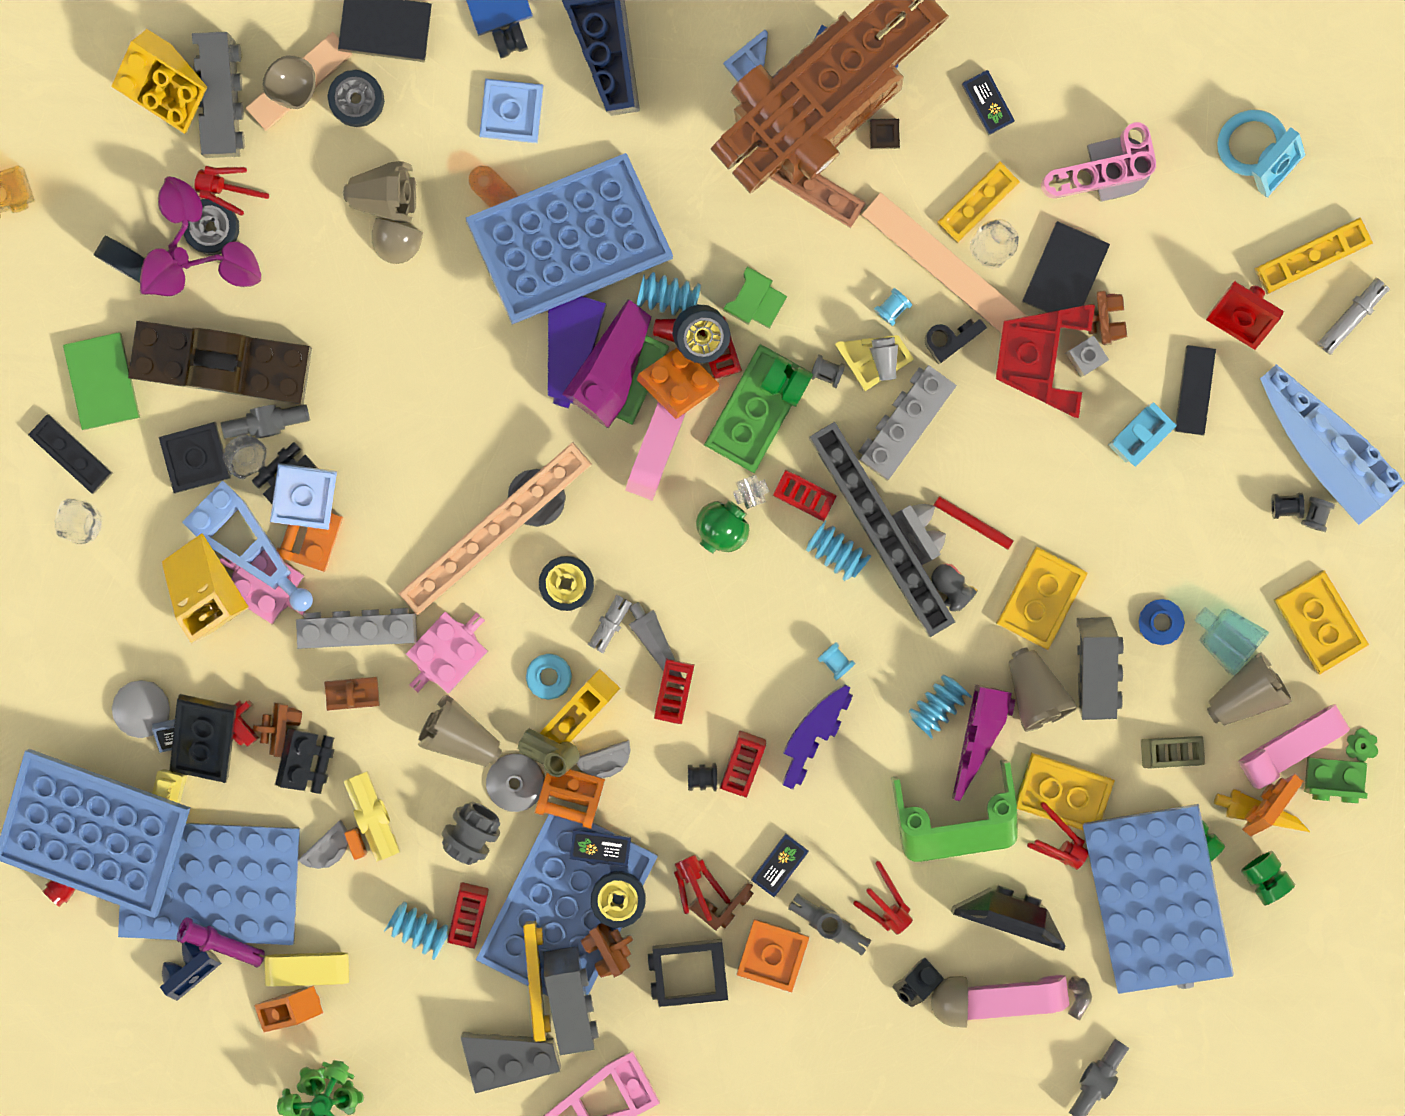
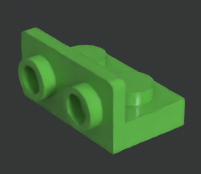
[1304,757,1368,803]

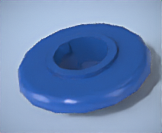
[1138,599,1185,645]

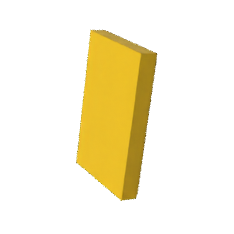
[996,546,1088,650]
[1273,570,1369,675]
[1016,752,1115,831]

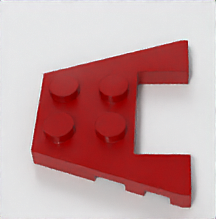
[996,304,1095,418]

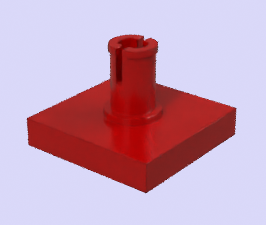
[1206,281,1284,350]

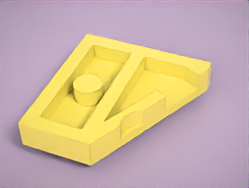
[835,335,914,392]

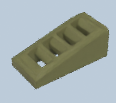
[1141,736,1205,768]

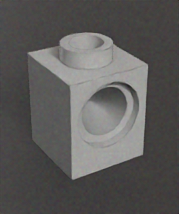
[1065,335,1109,377]

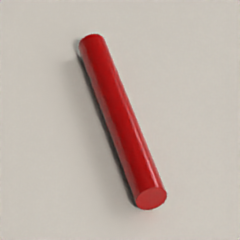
[933,496,1014,550]

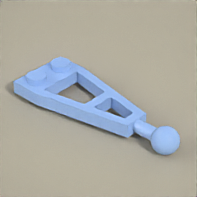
[182,481,313,611]

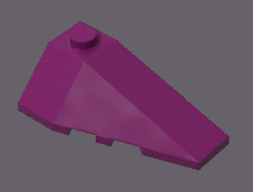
[562,299,652,428]
[952,685,1015,801]

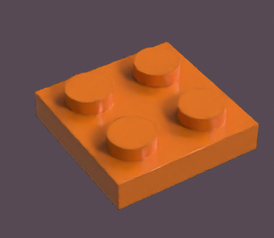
[637,347,720,419]
[1242,774,1304,837]
[737,919,809,993]

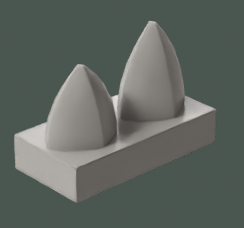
[892,504,946,565]

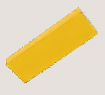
[937,161,1020,243]

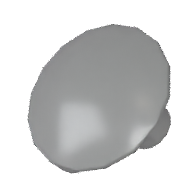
[112,680,170,738]

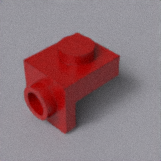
[233,700,260,747]

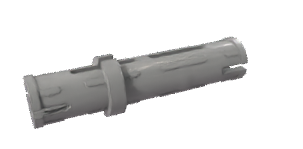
[1317,278,1390,355]

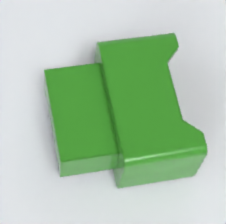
[723,266,787,329]

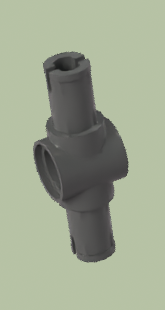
[221,404,310,439]
[788,893,871,956]
[1068,1039,1129,1116]

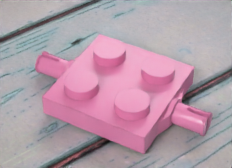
[220,549,306,624]
[406,612,488,694]

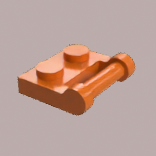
[277,513,343,572]
[535,770,605,829]

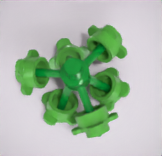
[277,1060,364,1116]

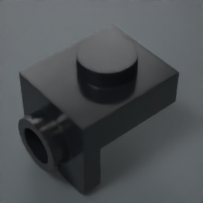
[892,958,944,1007]

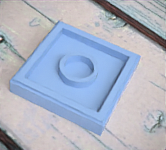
[479,79,544,144]
[270,463,337,530]

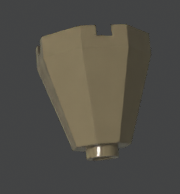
[343,161,416,223]

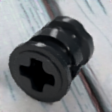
[688,763,717,792]

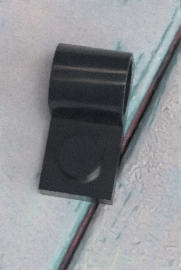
[925,319,987,364]

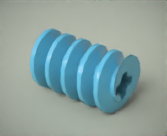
[637,272,701,316]
[806,520,871,581]
[909,675,972,739]
[384,902,448,960]

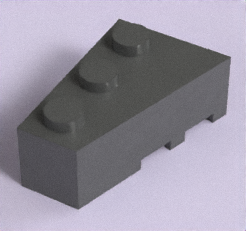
[1077,617,1124,720]
[544,946,599,1056]
[461,1032,561,1094]

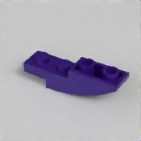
[782,684,853,789]

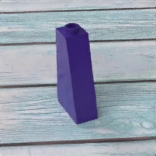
[548,296,607,409]

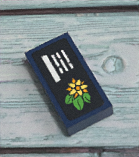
[962,70,1015,136]
[570,829,631,867]
[751,833,809,897]

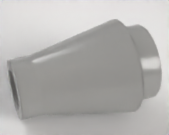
[870,337,898,381]

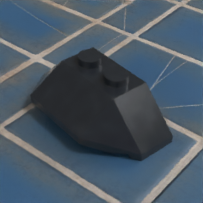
[951,885,1066,951]

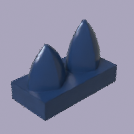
[160,942,222,1001]

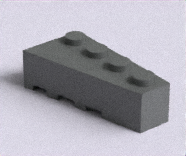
[192,32,245,158]

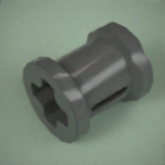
[811,354,845,388]
[1301,497,1335,532]

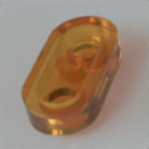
[469,166,518,207]

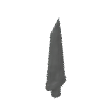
[628,602,684,687]

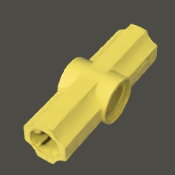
[344,771,400,862]

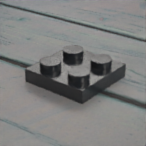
[158,422,231,494]

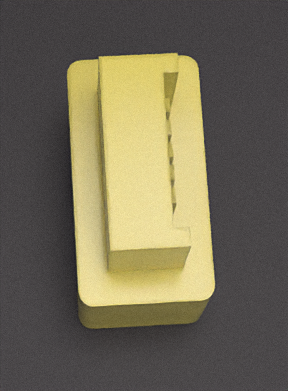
[152,769,187,803]

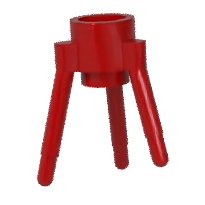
[194,166,269,216]
[1027,802,1089,870]
[674,855,730,921]
[853,861,913,935]

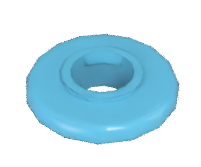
[526,654,572,700]

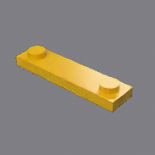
[1254,217,1373,294]
[523,921,551,1042]

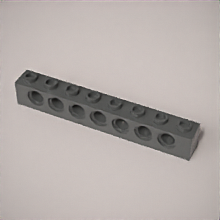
[809,422,955,637]

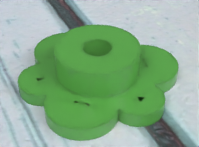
[1346,728,1378,762]

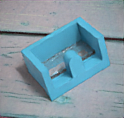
[1108,402,1177,467]

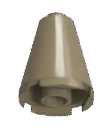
[1009,647,1077,732]
[1207,652,1292,725]
[418,695,502,767]

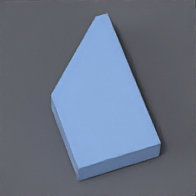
[723,30,768,82]

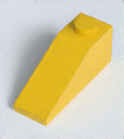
[540,669,621,744]

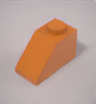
[254,986,323,1032]

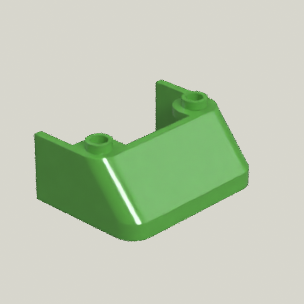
[891,760,1018,862]

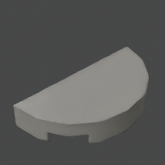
[577,740,631,778]
[298,820,348,869]

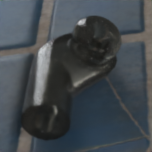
[1068,976,1092,1021]

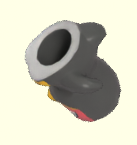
[931,563,978,612]

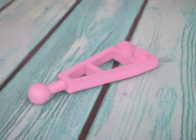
[543,1051,660,1116]

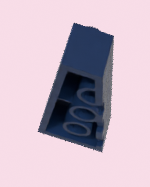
[562,0,640,116]

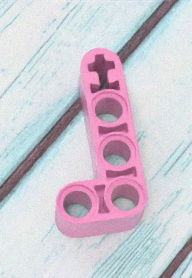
[1041,122,1156,198]
[625,402,686,501]
[1238,704,1350,789]
[968,975,1070,1020]

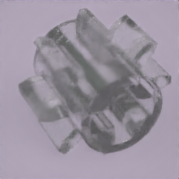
[733,475,770,510]

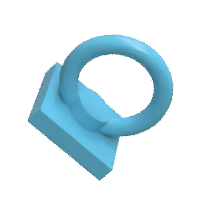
[1217,110,1306,198]

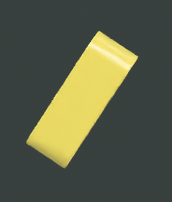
[264,952,349,986]

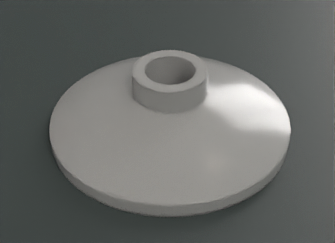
[486,754,544,812]

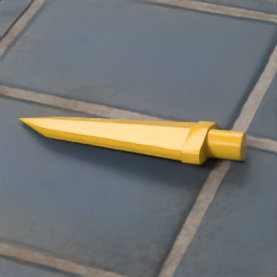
[1214,789,1310,832]

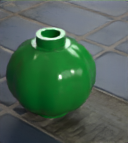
[696,500,749,554]

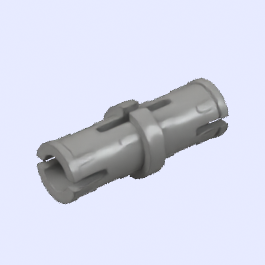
[587,594,633,654]

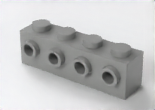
[858,365,957,480]
[296,608,417,649]

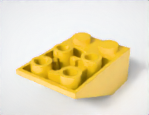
[111,29,207,134]
[162,533,249,643]

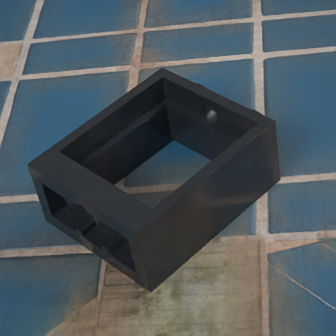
[648,939,728,1007]

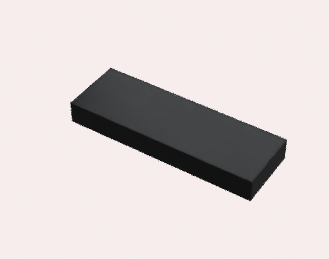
[1174,345,1216,436]
[28,414,113,494]

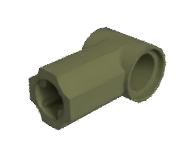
[517,728,580,777]

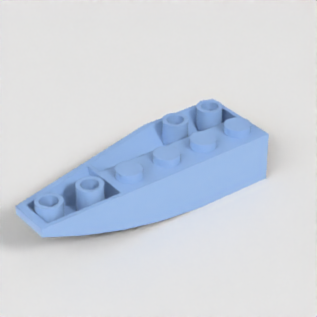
[1260,364,1405,525]

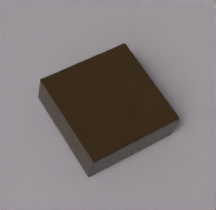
[870,119,900,150]

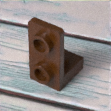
[689,880,754,931]

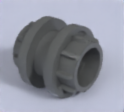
[442,802,500,865]

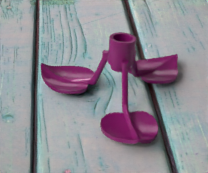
[140,176,261,296]

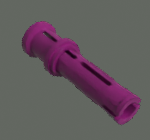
[177,917,265,968]

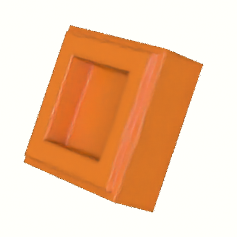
[344,827,368,860]

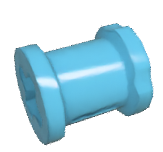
[874,288,912,326]
[817,642,855,681]

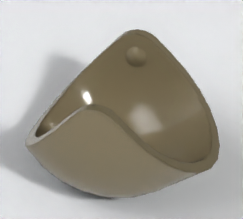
[263,55,316,109]
[372,218,423,264]
[931,976,968,1028]

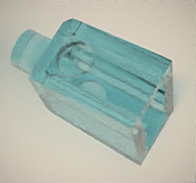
[1194,607,1269,676]

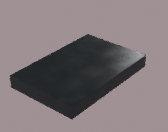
[338,0,432,62]
[1022,221,1110,313]
[169,694,237,783]

